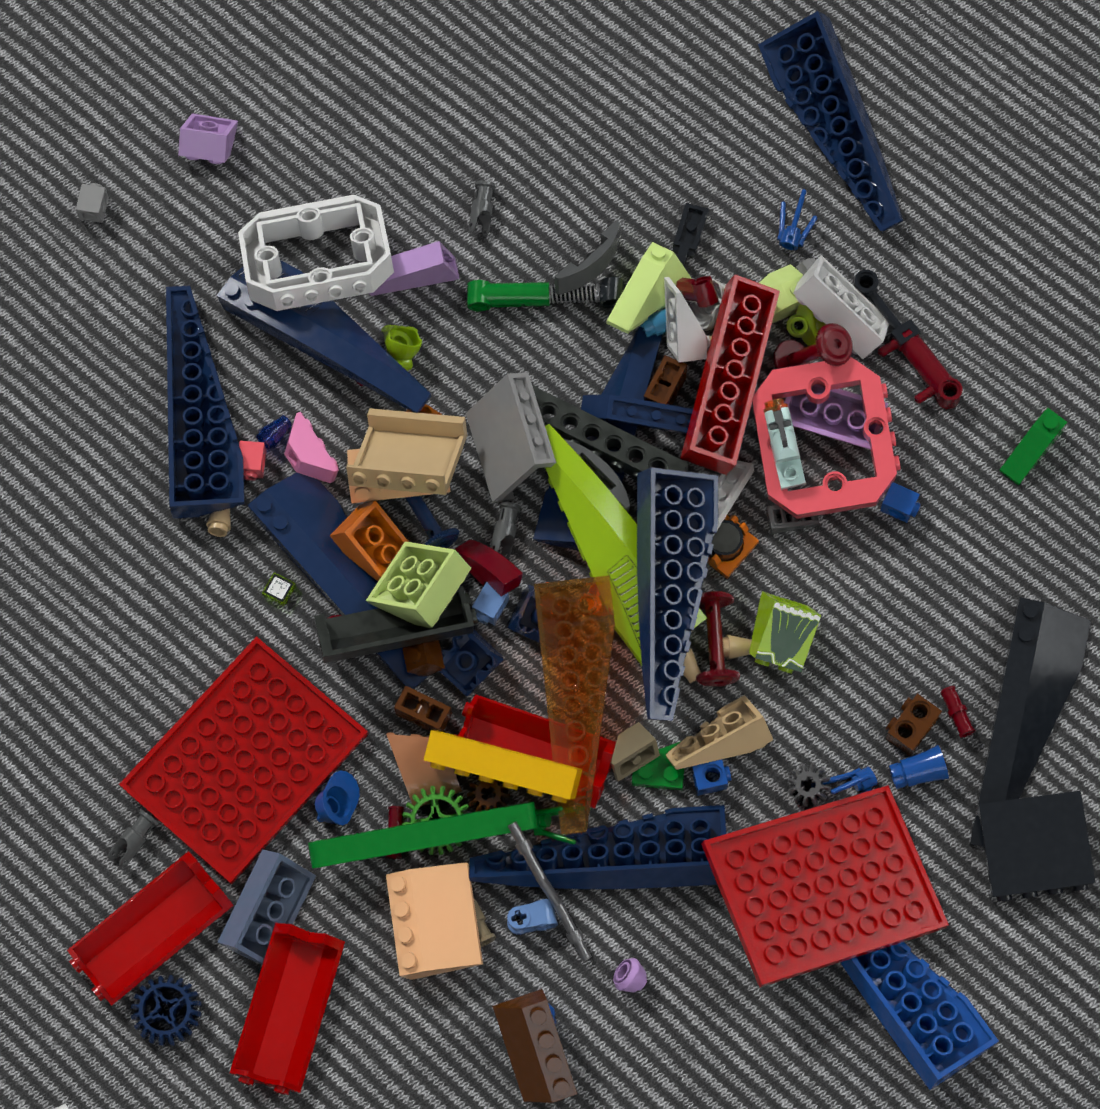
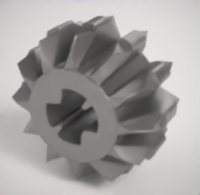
[788,763,831,806]

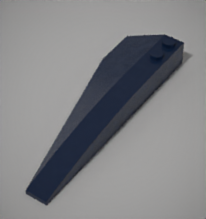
[637,467,718,721]

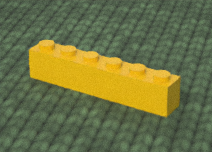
[424,730,582,803]

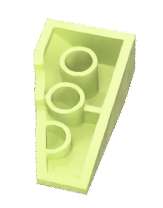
[606,242,691,334]

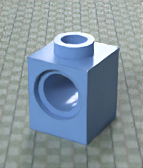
[472,582,509,626]

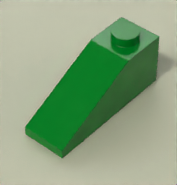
[999,407,1067,486]

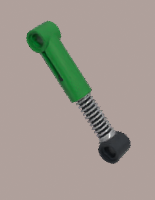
[467,277,624,312]

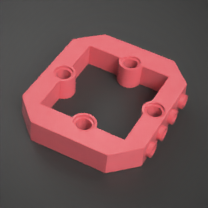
[752,357,901,519]

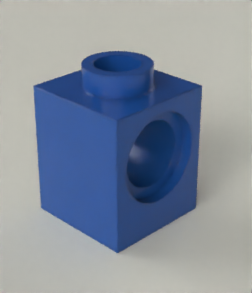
[880,482,921,523]
[692,759,731,796]

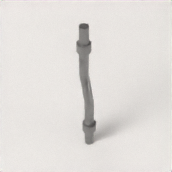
[508,821,592,961]

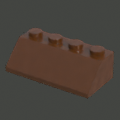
[492,989,577,1103]

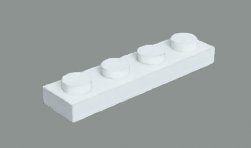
[714,460,754,535]

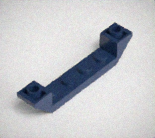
[581,394,693,435]

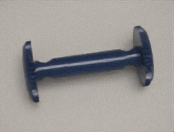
[405,496,459,548]

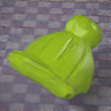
[381,325,422,371]

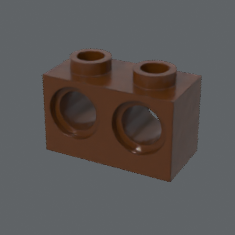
[644,355,688,405]
[885,693,942,756]

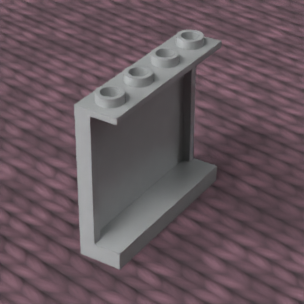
[466,373,556,502]

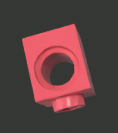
[239,441,267,481]

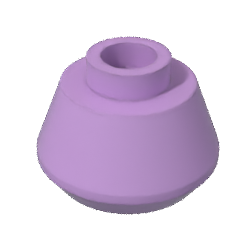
[613,958,647,992]

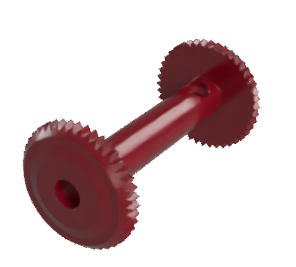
[773,323,853,369]
[696,591,740,687]

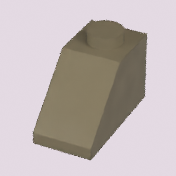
[611,722,660,782]

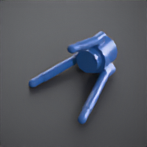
[777,189,817,251]
[811,767,878,794]

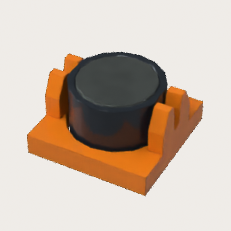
[707,515,759,579]

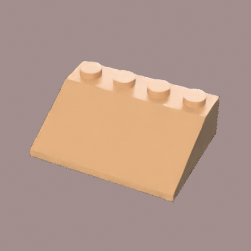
[386,862,483,980]

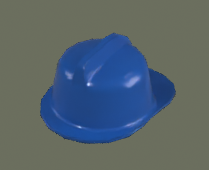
[315,771,360,826]

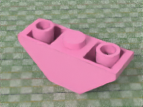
[284,412,339,483]

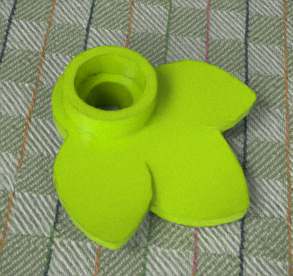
[787,304,826,346]

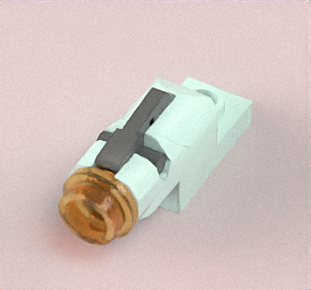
[763,398,806,490]

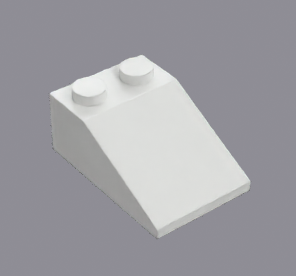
[664,277,710,362]

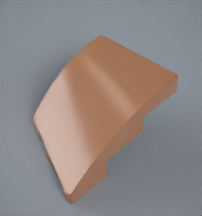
[386,732,462,807]

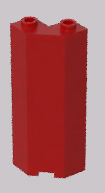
[454,694,616,809]
[67,851,234,1006]
[230,923,345,1095]

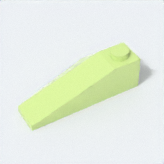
[759,264,803,323]

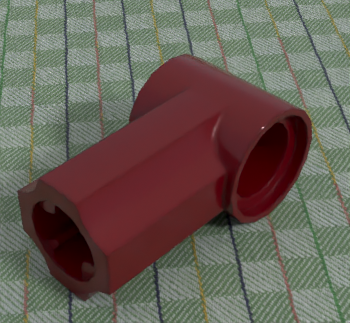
[676,276,719,308]

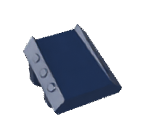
[507,584,576,650]
[440,630,504,697]

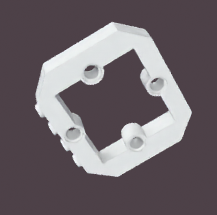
[238,195,394,311]

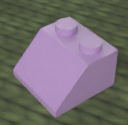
[178,114,238,164]

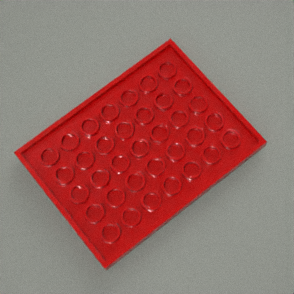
[119,636,369,885]
[701,785,949,988]

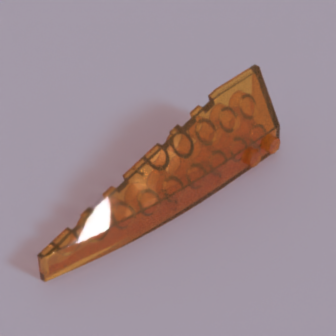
[534,575,615,835]

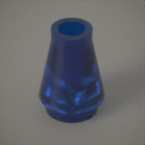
[256,415,292,450]

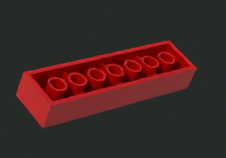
[680,274,780,475]

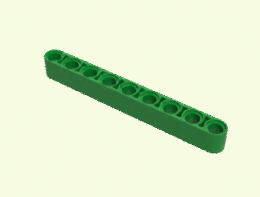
[308,802,538,868]

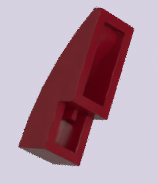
[454,539,523,597]

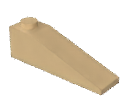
[666,695,773,770]

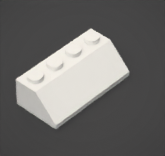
[793,255,889,359]

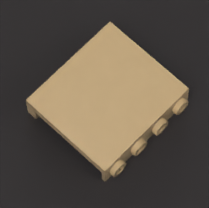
[346,408,467,495]

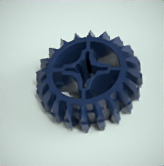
[131,975,202,1046]

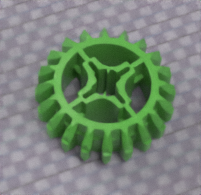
[402,786,469,855]

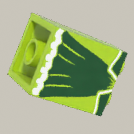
[749,591,821,674]

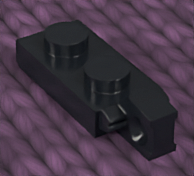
[673,203,709,268]

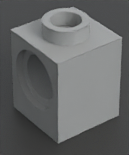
[76,183,109,223]

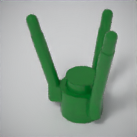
[529,806,591,844]

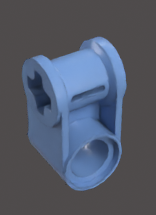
[507,899,558,935]

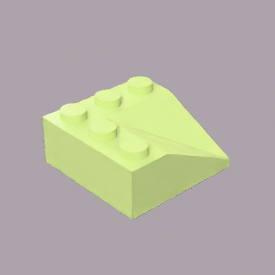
[366,541,471,628]

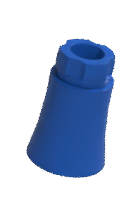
[889,745,949,789]

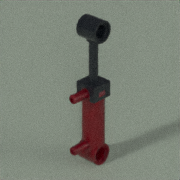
[853,270,963,409]

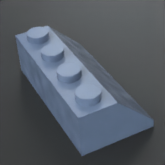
[218,849,316,965]

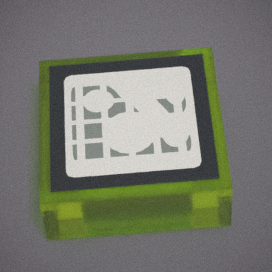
[262,572,296,606]

